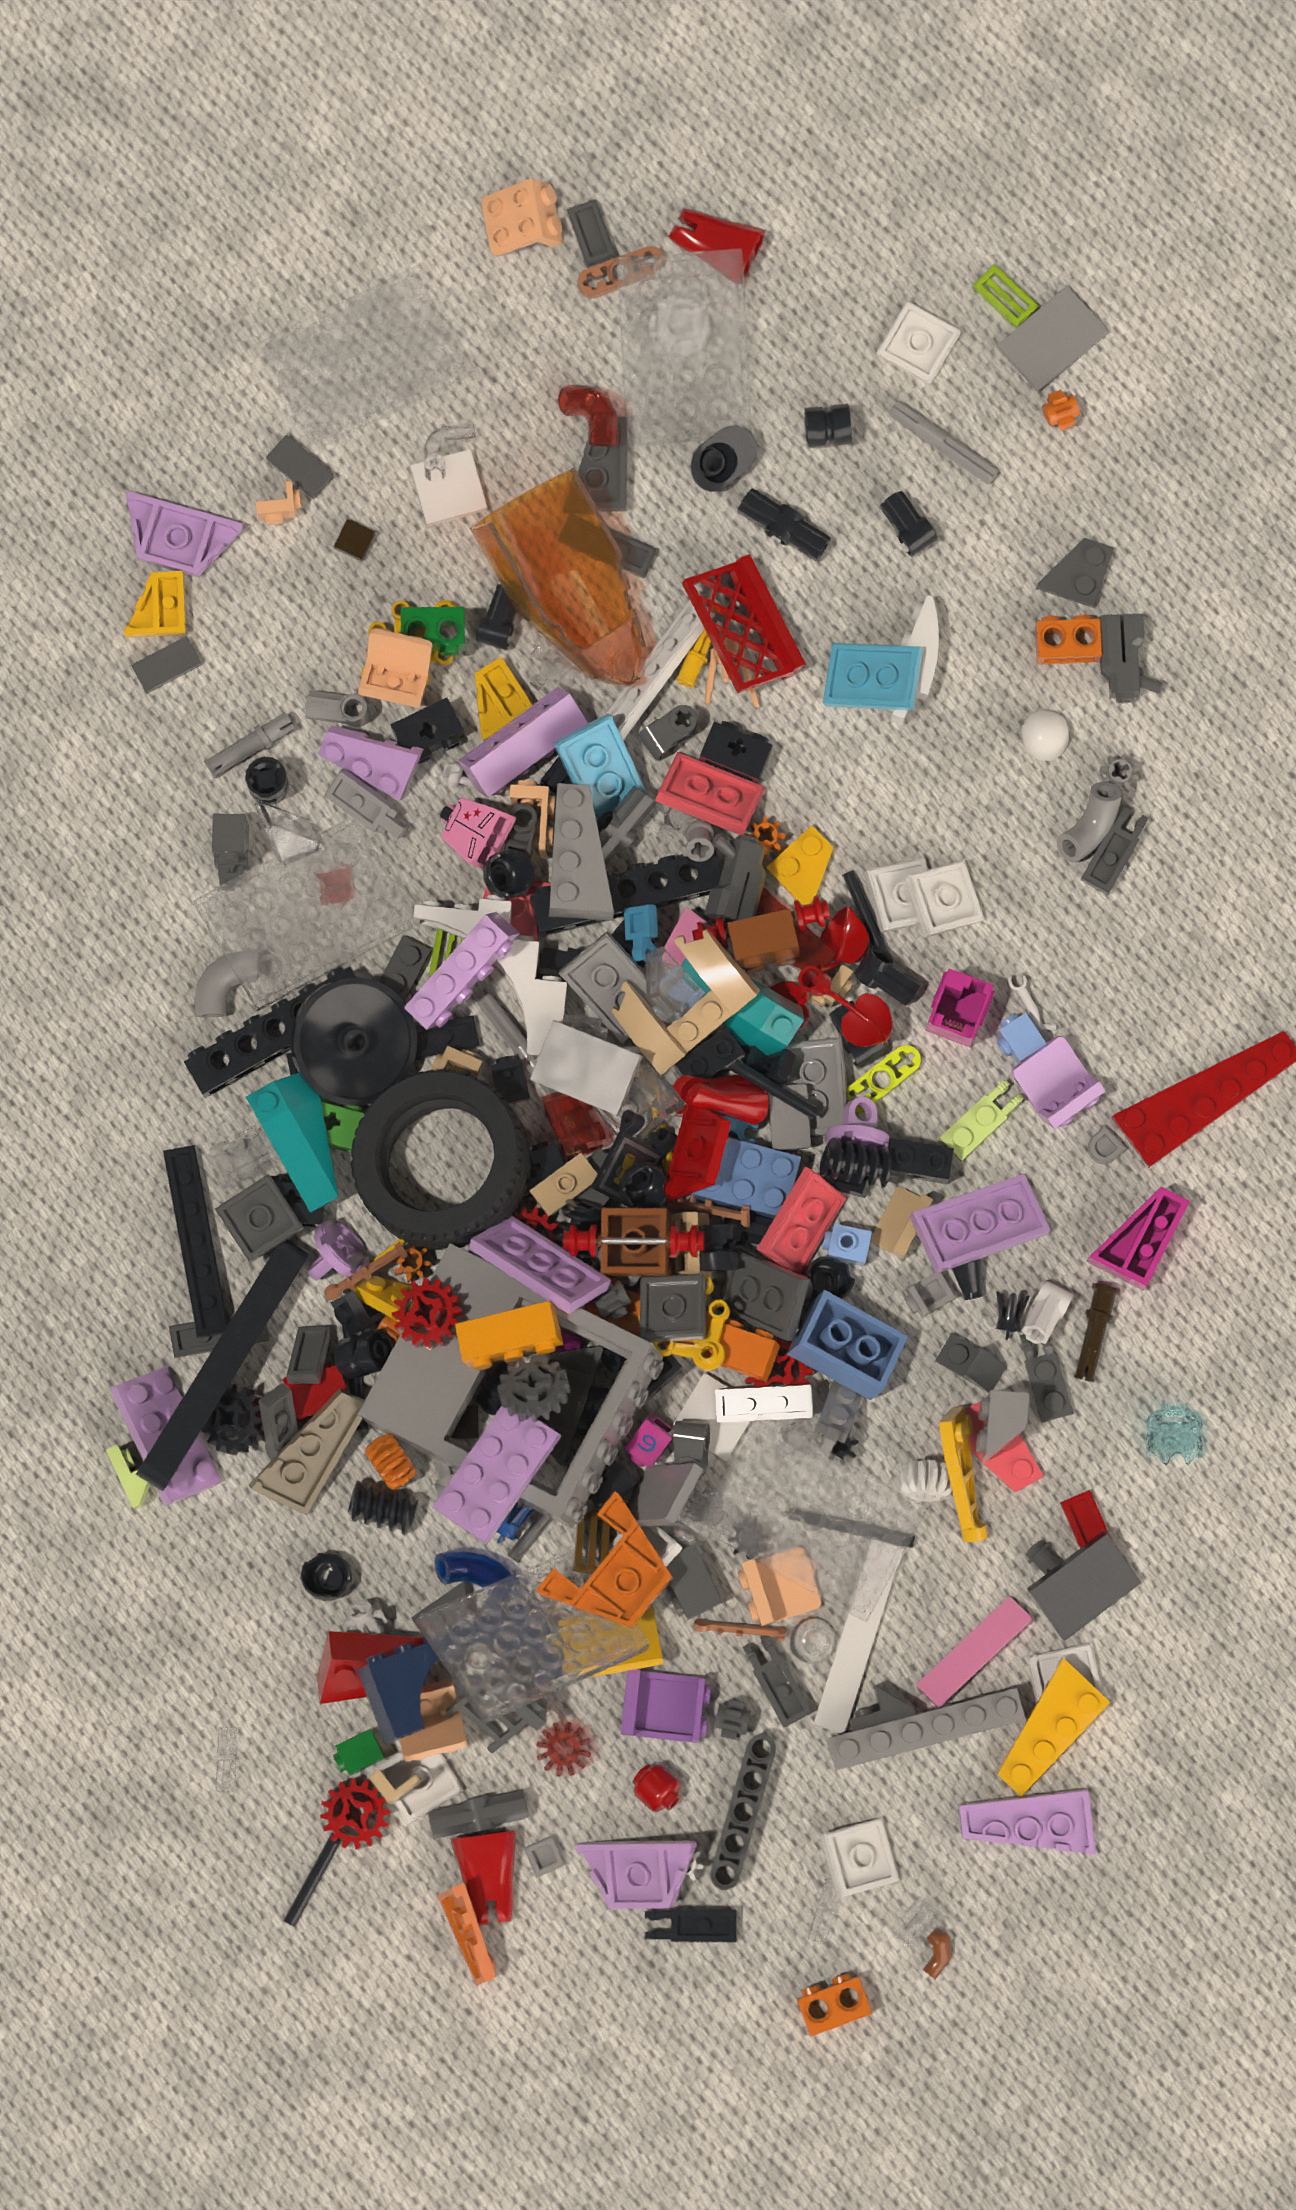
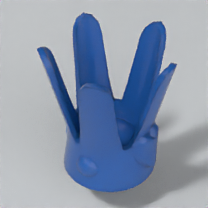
[496,1502,535,1543]

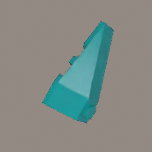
[677,957,804,1055]
[246,1073,339,1213]

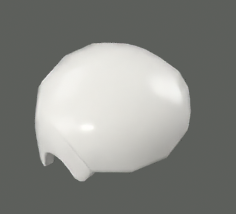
[1021,710,1069,761]

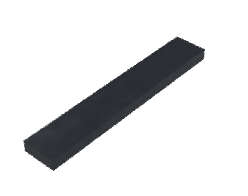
[286,1015,480,1075]
[163,1145,228,1339]

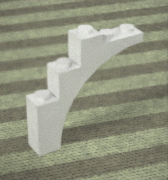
[413,895,567,1062]

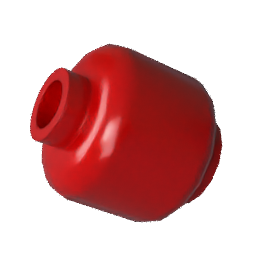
[632,1764,681,1812]

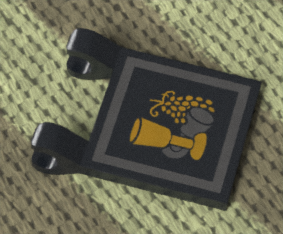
[591,1110,677,1208]

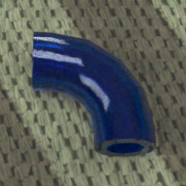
[434,1550,521,1604]

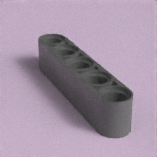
[710,1734,776,1890]

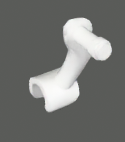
[443,762,510,795]
[1007,975,1056,1033]

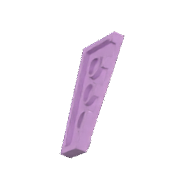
[958,1789,1096,1855]

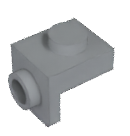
[904,1272,956,1318]

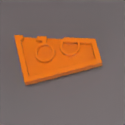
[437,1882,496,1986]

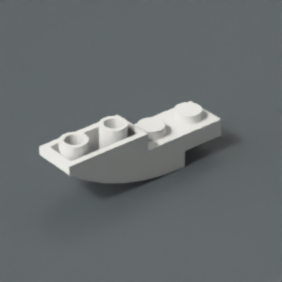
[890,595,939,725]

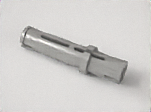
[204,711,295,778]

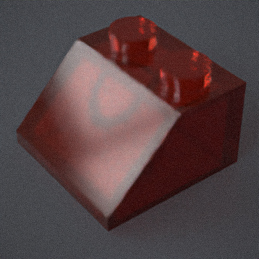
[541,1092,606,1162]

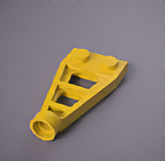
[939,1406,988,1542]

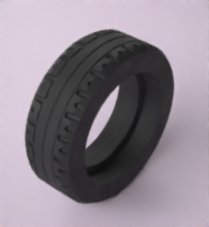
[351,1069,531,1250]

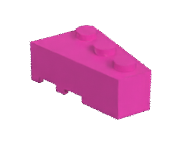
[1086,1187,1190,1291]

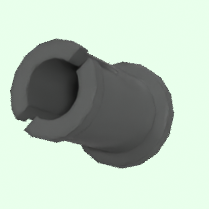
[1025,1541,1060,1574]

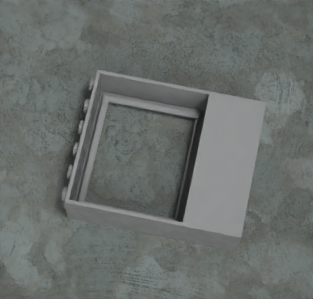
[358,1244,663,1529]

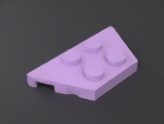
[126,491,244,577]
[576,1841,696,1909]

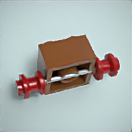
[692,895,830,973]
[563,1208,704,1277]

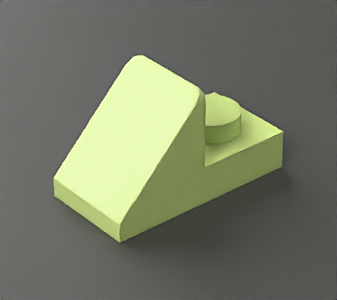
[106,1444,150,1510]

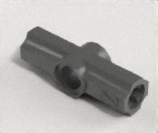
[597,785,657,865]
[428,1790,529,1839]

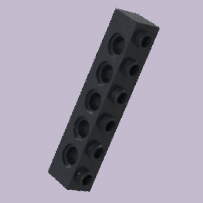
[530,850,722,938]
[184,966,356,1098]

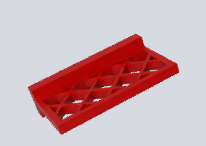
[682,554,806,694]

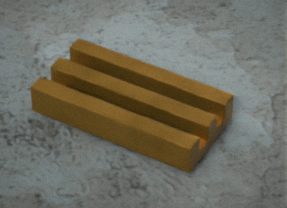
[573,1510,610,1574]

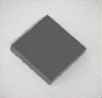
[215,1174,304,1263]
[640,1274,706,1342]

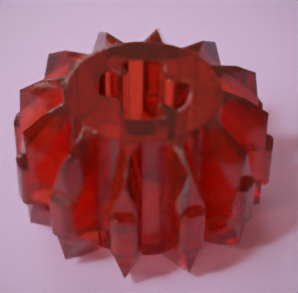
[536,1722,591,1777]

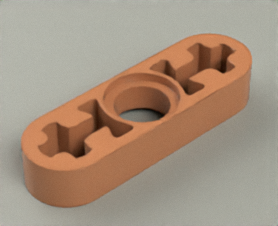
[578,246,664,299]

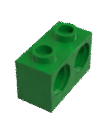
[401,607,465,656]

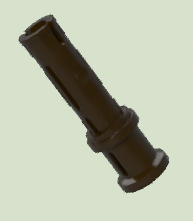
[1074,1283,1120,1382]

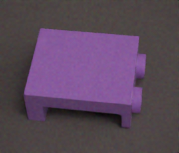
[621,1669,711,1743]

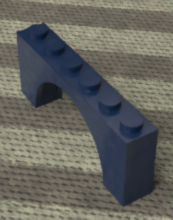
[357,1602,566,1744]

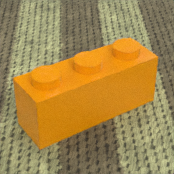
[455,1301,563,1370]

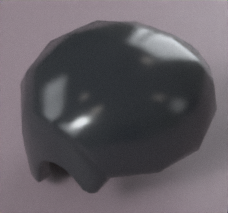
[483,849,534,899]
[619,1161,667,1208]
[804,1256,855,1300]
[300,1553,352,1602]

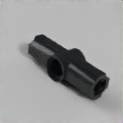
[737,488,831,562]

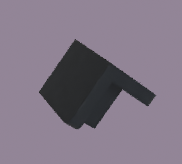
[536,947,580,985]

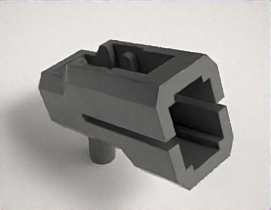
[1099,613,1163,703]
[705,834,766,924]

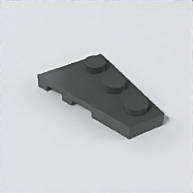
[563,417,628,512]

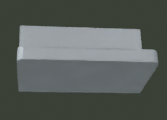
[768,1084,811,1152]

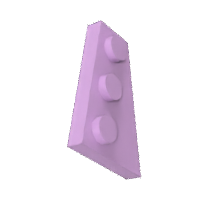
[318,725,423,801]

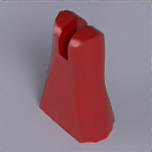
[668,208,766,285]
[674,1075,769,1126]
[450,1830,516,1926]

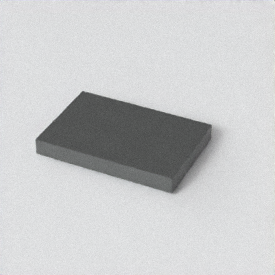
[717,1248,810,1341]

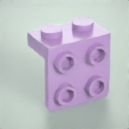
[1012,1036,1105,1129]

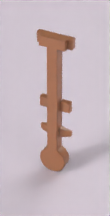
[666,1196,750,1227]
[324,1242,408,1300]
[694,1618,786,1641]

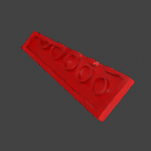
[1111,1031,1296,1168]

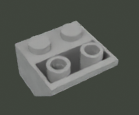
[976,1390,1030,1461]

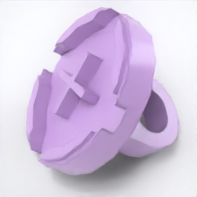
[825,1097,890,1150]
[307,1220,369,1281]

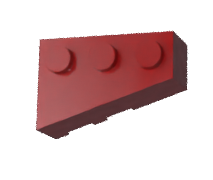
[317,1631,425,1704]

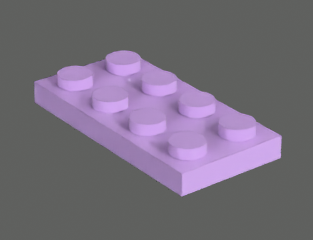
[909,1174,1051,1274]
[469,1216,610,1314]
[110,1366,222,1506]
[432,1406,561,1545]

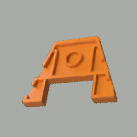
[535,1491,673,1628]

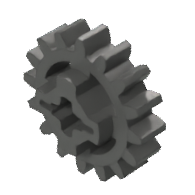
[498,1355,570,1423]

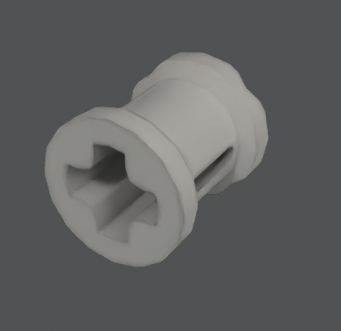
[685,820,714,862]

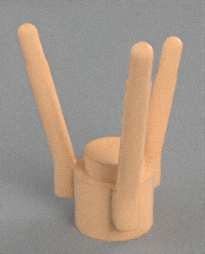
[704,637,759,708]

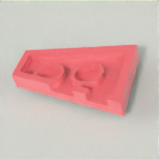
[965,1400,1044,1493]

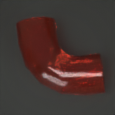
[558,384,619,447]

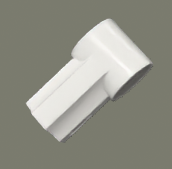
[1022,1280,1074,1344]

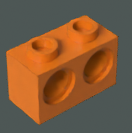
[1035,615,1102,665]
[796,1972,872,2037]

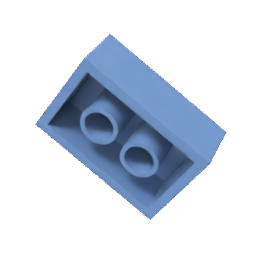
[691,1137,801,1220]
[787,1290,908,1400]

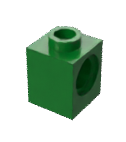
[333,1729,386,1776]

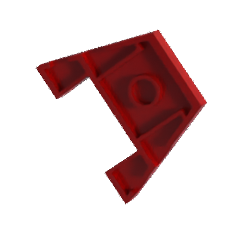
[663,1085,731,1203]

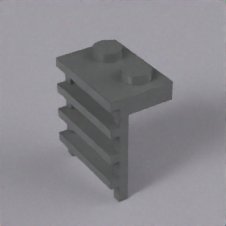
[446,1659,548,1754]

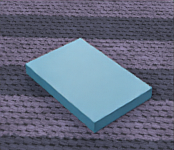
[823,643,923,711]
[553,713,649,822]

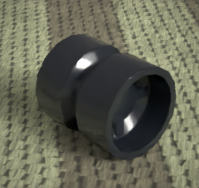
[804,403,852,448]
[245,757,289,805]
[698,1224,738,1272]
[334,1329,394,1379]

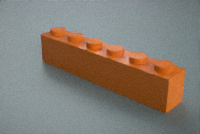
[585,1278,780,1382]

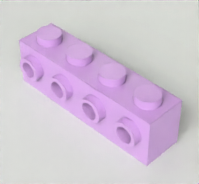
[458,687,588,797]
[404,911,519,1030]

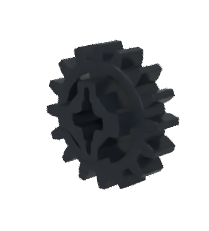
[202,1384,265,1455]

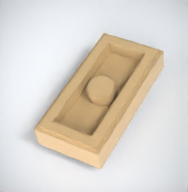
[530,1153,597,1217]

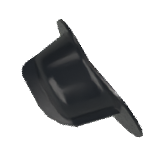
[690,425,757,492]

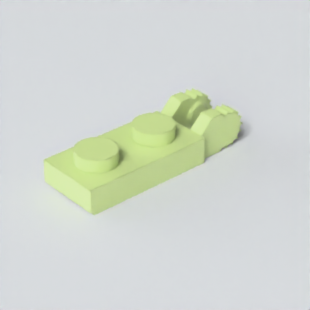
[939,1079,1024,1162]

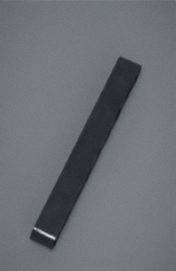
[135,1239,310,1491]

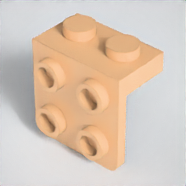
[481,178,563,256]
[358,628,432,709]
[510,780,556,859]
[737,1547,821,1627]
[399,1678,467,1761]

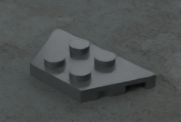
[535,1346,604,1466]

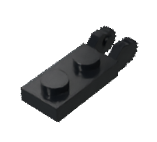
[645,1909,736,1942]

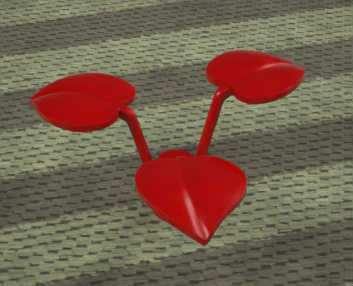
[770,906,893,1047]

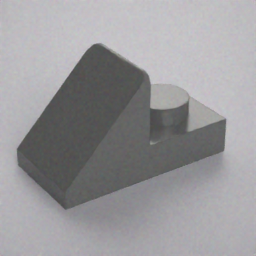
[935,1333,1007,1393]
[849,1685,916,1732]

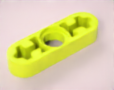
[847,1045,921,1115]

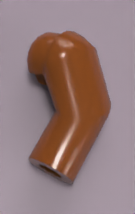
[922,1928,952,1980]

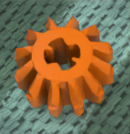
[365,1433,416,1490]

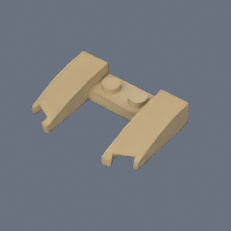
[611,929,760,1075]

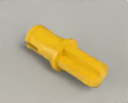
[676,629,712,689]

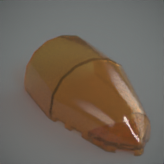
[470,468,646,687]

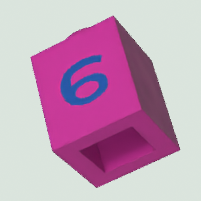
[624,1413,674,1468]

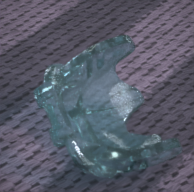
[1145,1403,1203,1465]

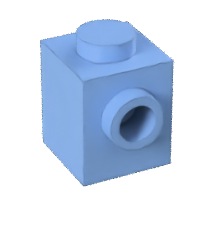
[996,1013,1047,1065]
[822,1223,872,1266]

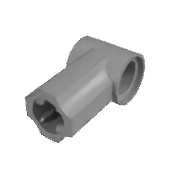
[305,690,370,728]

